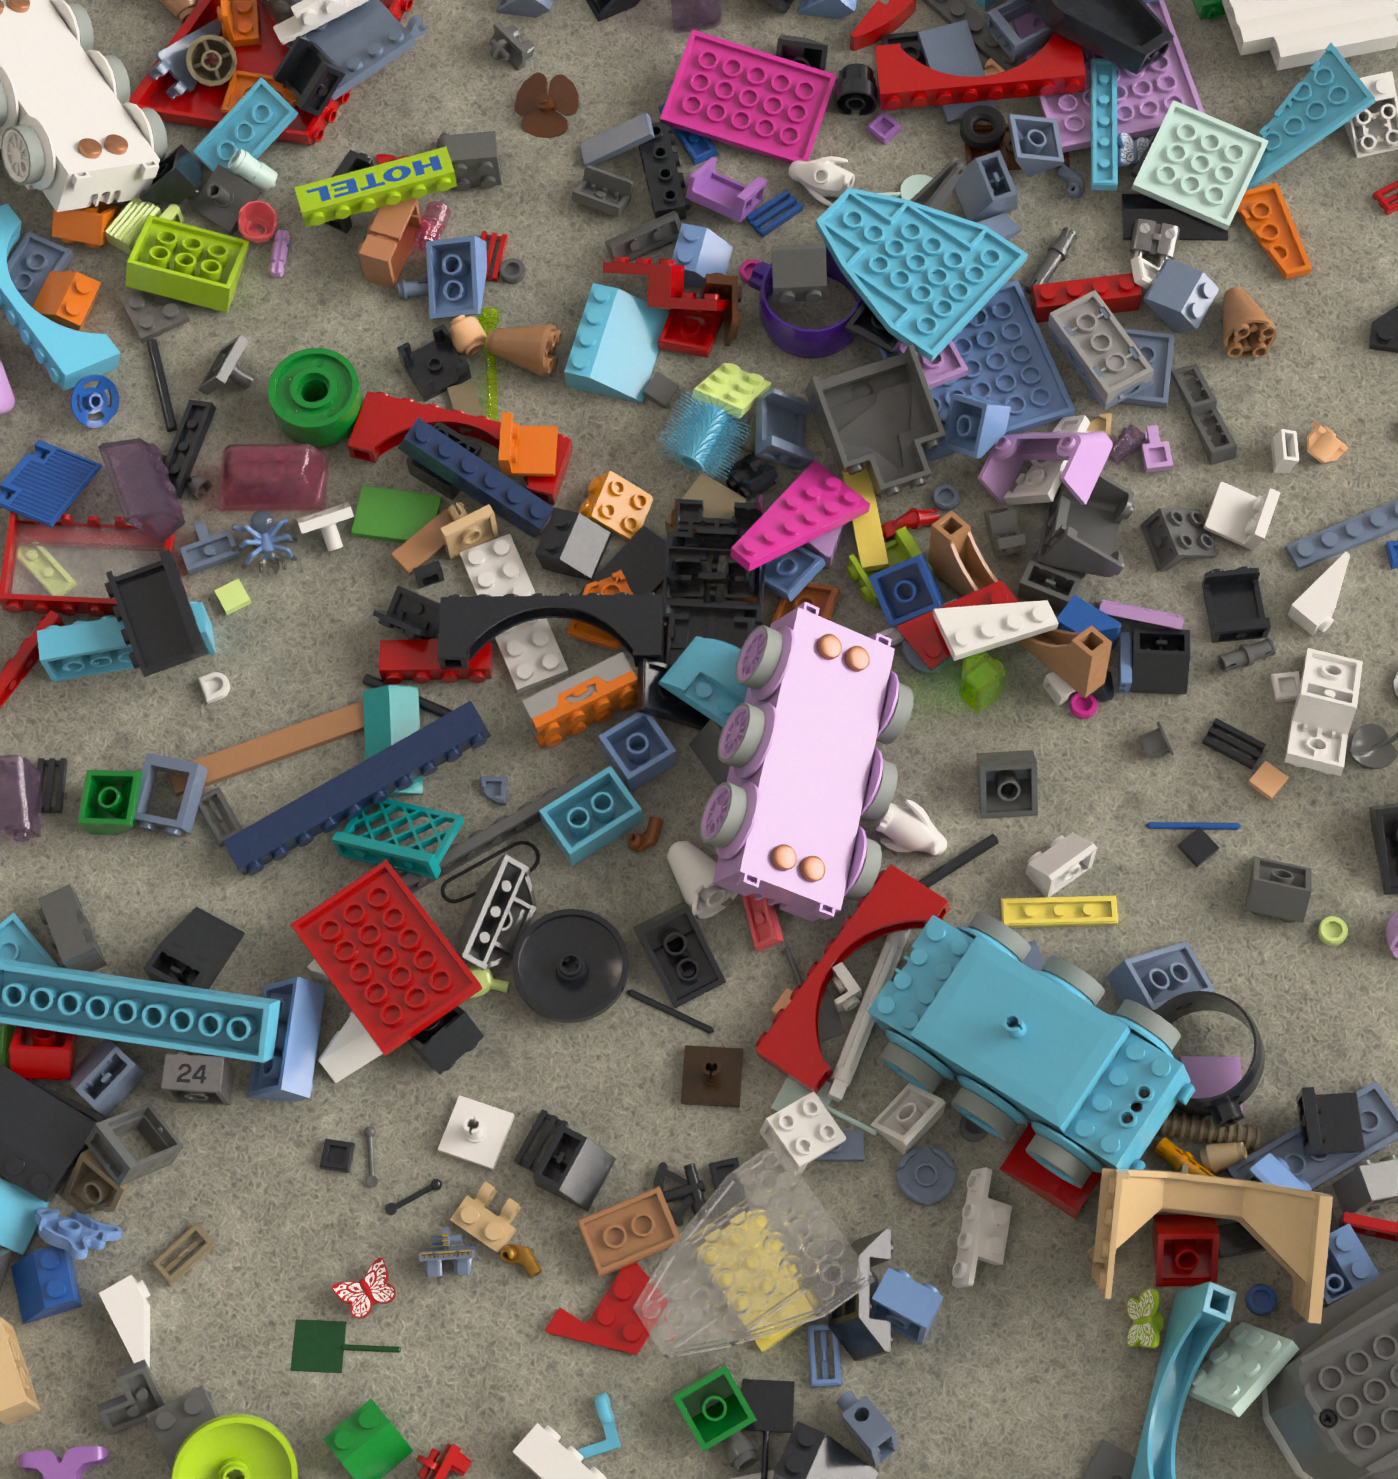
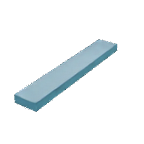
[1090,59,1118,191]

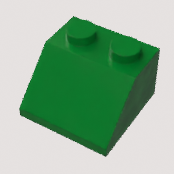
[77,770,142,835]
[671,1362,756,1452]
[323,1398,413,1479]

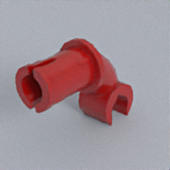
[881,508,940,542]

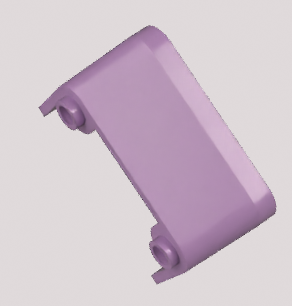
[977,431,1113,505]

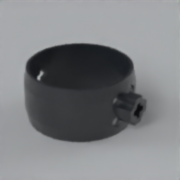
[1155,991,1265,1128]

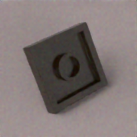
[681,1045,743,1108]

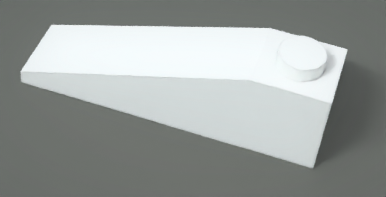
[318,1011,383,1083]

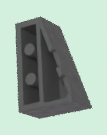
[1332,1154,1398,1214]

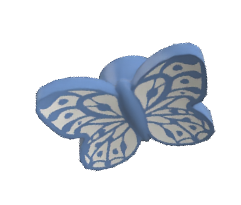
[1117,132,1151,167]

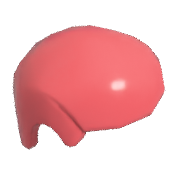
[238,201,277,243]

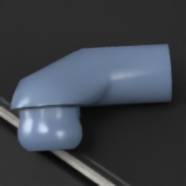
[1057,164,1084,198]

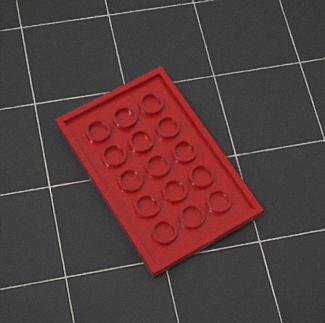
[290,859,482,1056]

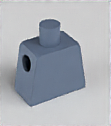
[836,1391,900,1467]

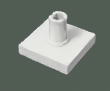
[297,502,354,551]
[438,1095,515,1171]

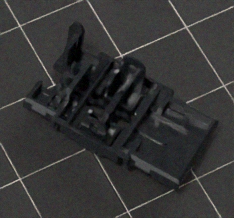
[663,494,766,665]

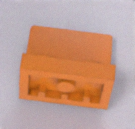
[217,0,260,47]
[498,412,558,476]

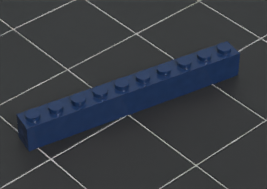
[223,701,491,875]

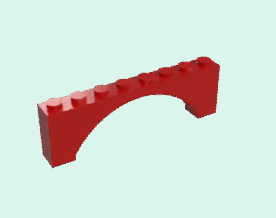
[875,32,1086,111]
[347,391,573,505]
[755,864,950,1095]

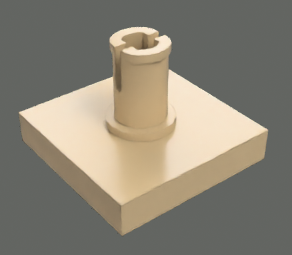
[440,502,499,560]

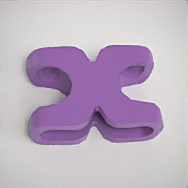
[18,1446,108,1479]

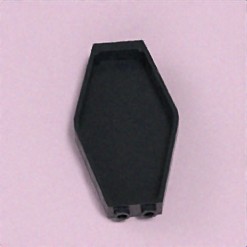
[1026,0,1174,75]

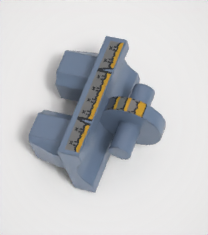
[419,1226,476,1277]

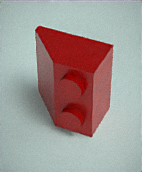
[9,1025,78,1081]
[1152,1214,1219,1287]

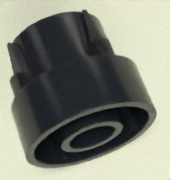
[834,63,878,116]

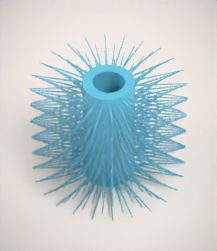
[655,391,752,483]

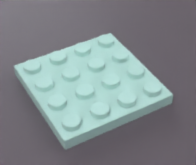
[1131,100,1269,230]

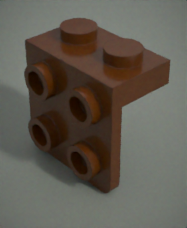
[699,273,742,346]

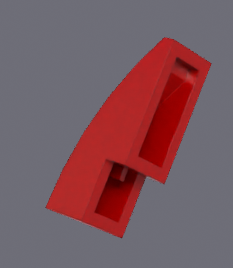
[850,0,916,51]

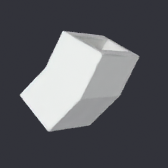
[1271,429,1299,473]

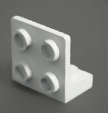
[1204,482,1280,550]
[759,1092,846,1180]

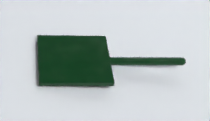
[290,1319,401,1373]

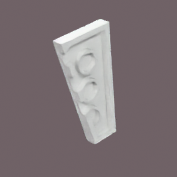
[932,600,1059,661]

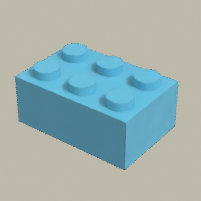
[539,766,643,866]

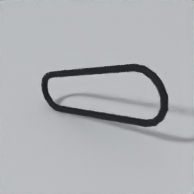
[441,841,540,903]

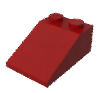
[999,1123,1102,1219]

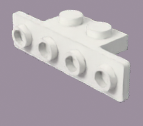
[273,0,369,45]
[952,1167,1012,1288]

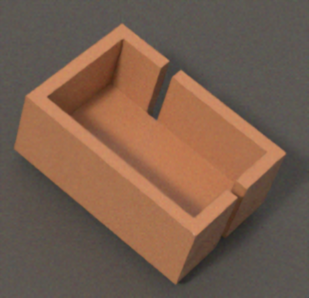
[357,198,423,289]

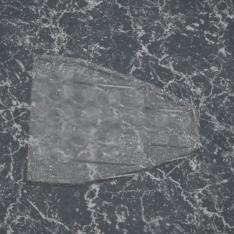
[633,1141,875,1359]

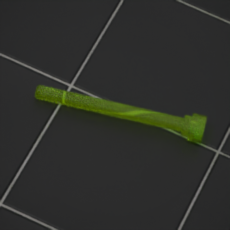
[478,307,499,422]

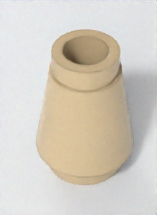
[1200,1142,1247,1173]

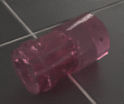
[414,201,451,251]

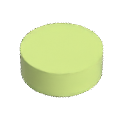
[1317,916,1348,946]

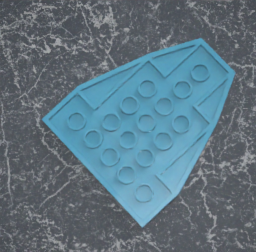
[815,188,1028,362]

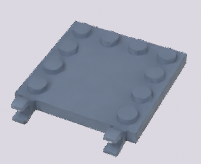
[286,0,428,101]

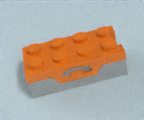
[522,652,638,749]

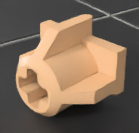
[1307,420,1348,463]

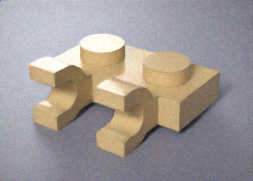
[450,1181,521,1254]

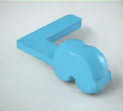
[578,1392,621,1459]

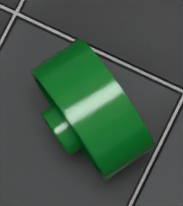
[268,348,364,447]

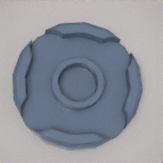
[896,1146,956,1206]

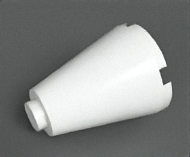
[667,841,738,919]

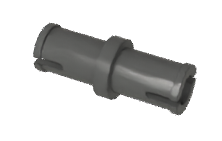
[1217,638,1276,672]

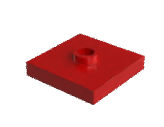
[657,308,724,358]

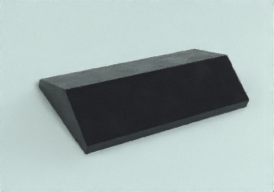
[1122,194,1228,241]

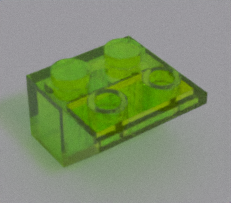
[959,651,1006,714]

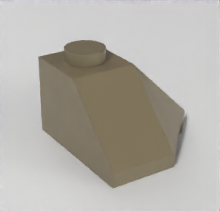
[62,1149,128,1214]

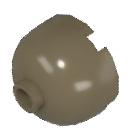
[186,34,237,86]

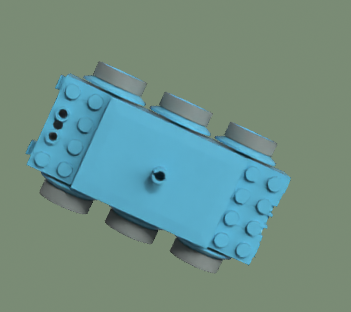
[867,912,1195,1188]

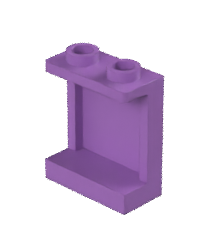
[685,157,767,223]

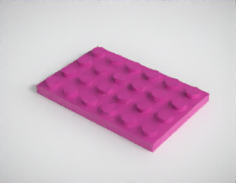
[660,30,837,164]

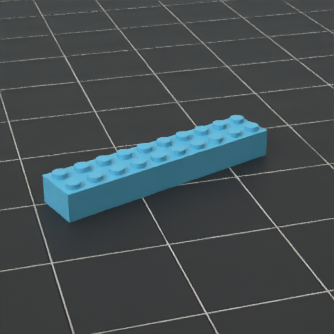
[0,959,280,1063]

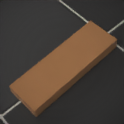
[390,505,454,576]

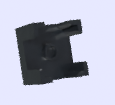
[397,324,472,402]

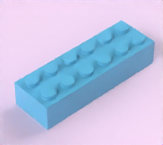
[37,602,216,682]

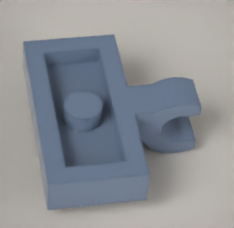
[179,520,241,575]

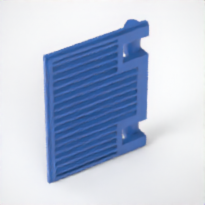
[0,440,103,528]

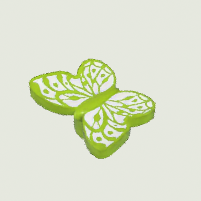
[1127,1288,1164,1349]

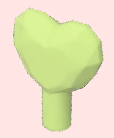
[466,963,509,998]

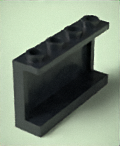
[104,549,208,677]

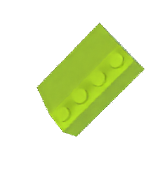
[125,215,250,313]

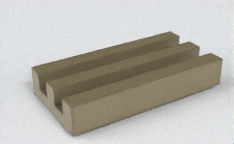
[151,1222,217,1286]

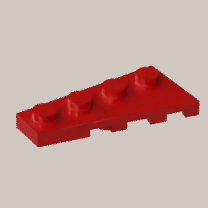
[896,580,1019,671]

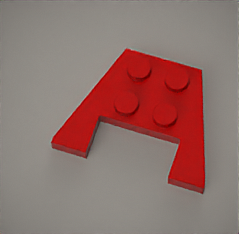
[545,1262,670,1356]

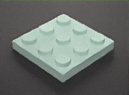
[1188,1322,1299,1418]

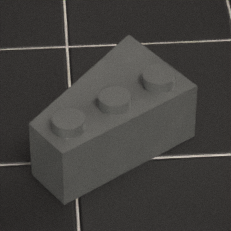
[38,884,107,972]

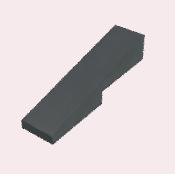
[1171,364,1237,465]

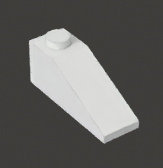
[1288,552,1350,636]
[99,1275,151,1369]

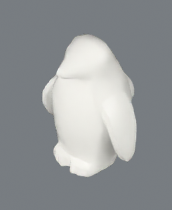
[788,156,855,207]
[876,800,947,856]

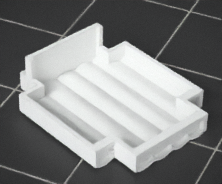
[1222,0,1398,71]

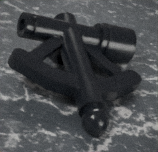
[654,1162,713,1226]

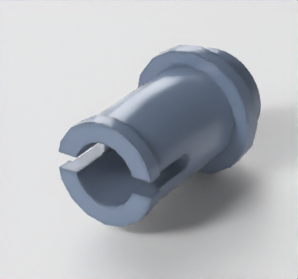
[397,279,429,300]

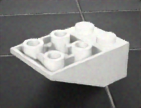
[1344,71,1398,158]

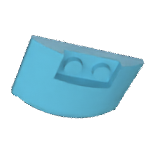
[659,636,748,727]

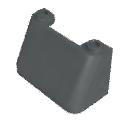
[1037,473,1134,578]

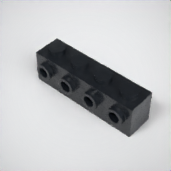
[638,121,690,220]

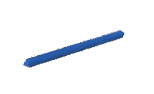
[1145,822,1242,830]

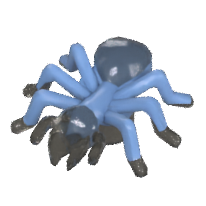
[231,510,298,576]

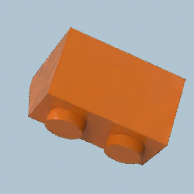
[52,201,122,248]
[32,271,101,331]

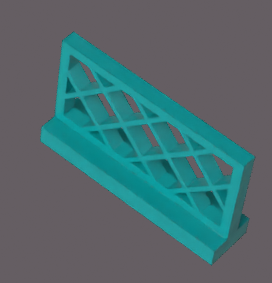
[331,799,464,880]

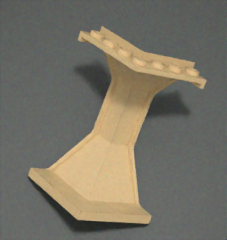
[1087,1168,1333,1324]

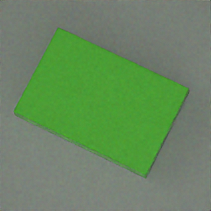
[351,485,442,543]

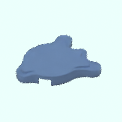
[34,1207,122,1260]

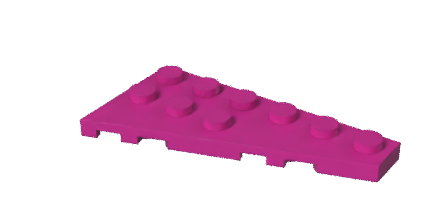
[730,460,870,571]

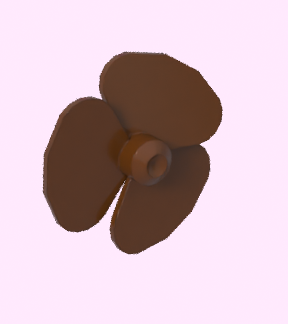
[515,72,579,138]

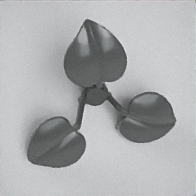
[1349,672,1398,769]

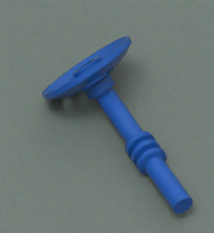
[70,374,119,428]

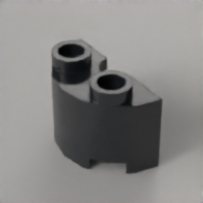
[724,454,778,501]

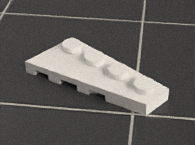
[1003,415,1090,505]

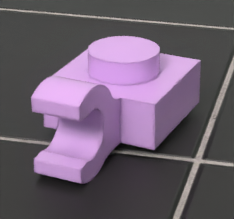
[1140,425,1173,473]

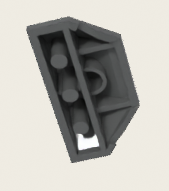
[458,854,537,970]

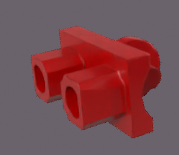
[416,1443,471,1479]

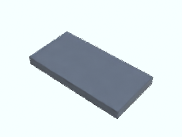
[917,20,996,125]

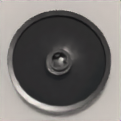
[512,909,629,1023]

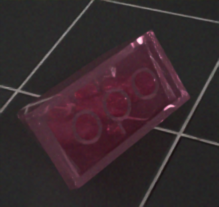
[217,444,329,511]

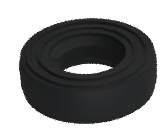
[960,105,1006,150]

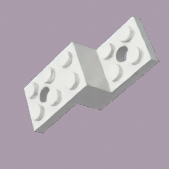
[1284,648,1363,776]

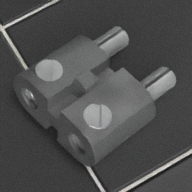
[1129,219,1180,268]

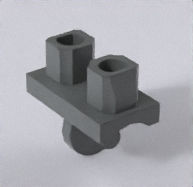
[489,22,534,71]

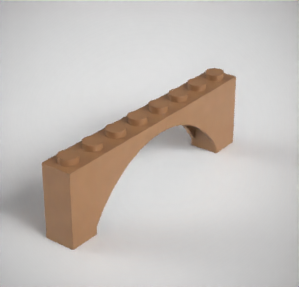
[928,511,1112,698]

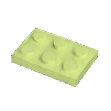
[692,363,771,419]

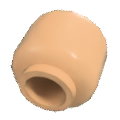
[448,315,487,356]

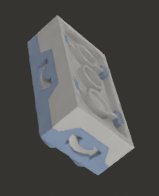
[1047,290,1154,410]

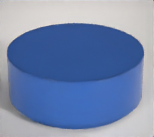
[1245,1284,1277,1316]

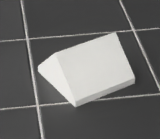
[870,1083,946,1155]

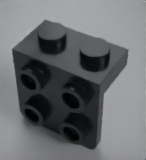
[373,586,440,639]

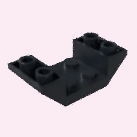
[828,1229,893,1361]

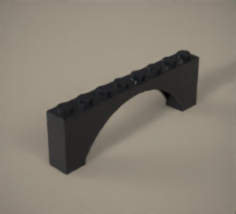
[437,592,664,669]

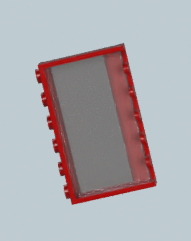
[0,511,177,617]

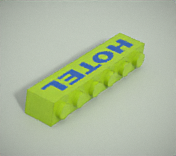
[294,147,457,227]

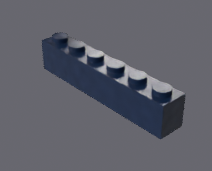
[398,417,554,538]

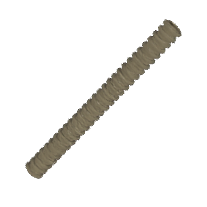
[1158,1110,1263,1152]

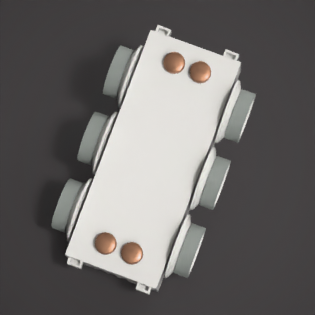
[0,0,167,212]

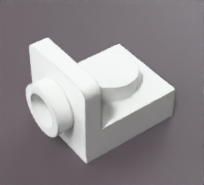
[831,962,862,1012]

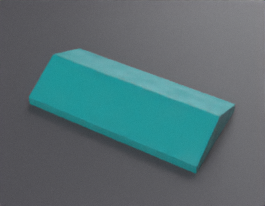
[363,685,423,797]

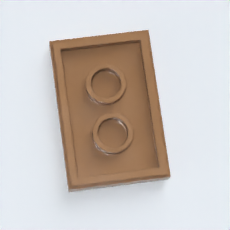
[576,1186,683,1278]

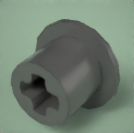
[1139,722,1174,759]

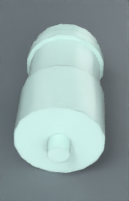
[228,149,278,194]

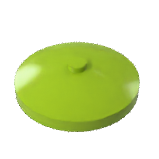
[171,1414,298,1479]

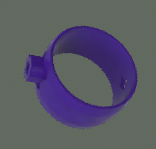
[749,247,864,359]

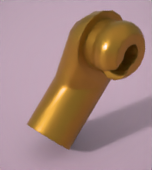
[500,1244,542,1279]

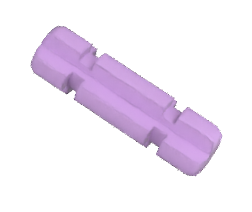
[269,230,290,278]

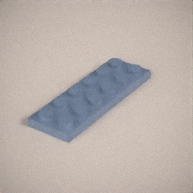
[1226,1081,1398,1191]

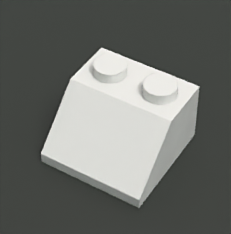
[1026,832,1097,897]

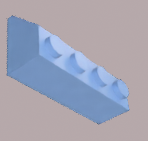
[247,977,326,1102]

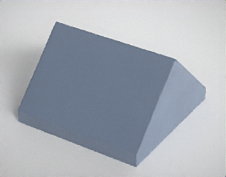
[1008,114,1064,177]

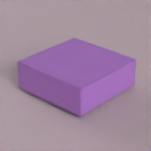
[866,111,902,145]

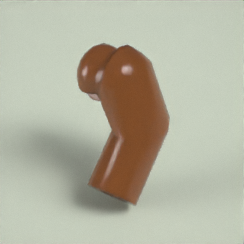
[628,817,663,852]

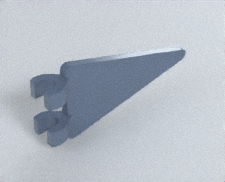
[148,18,222,100]

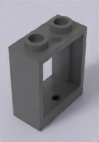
[85,1103,183,1187]

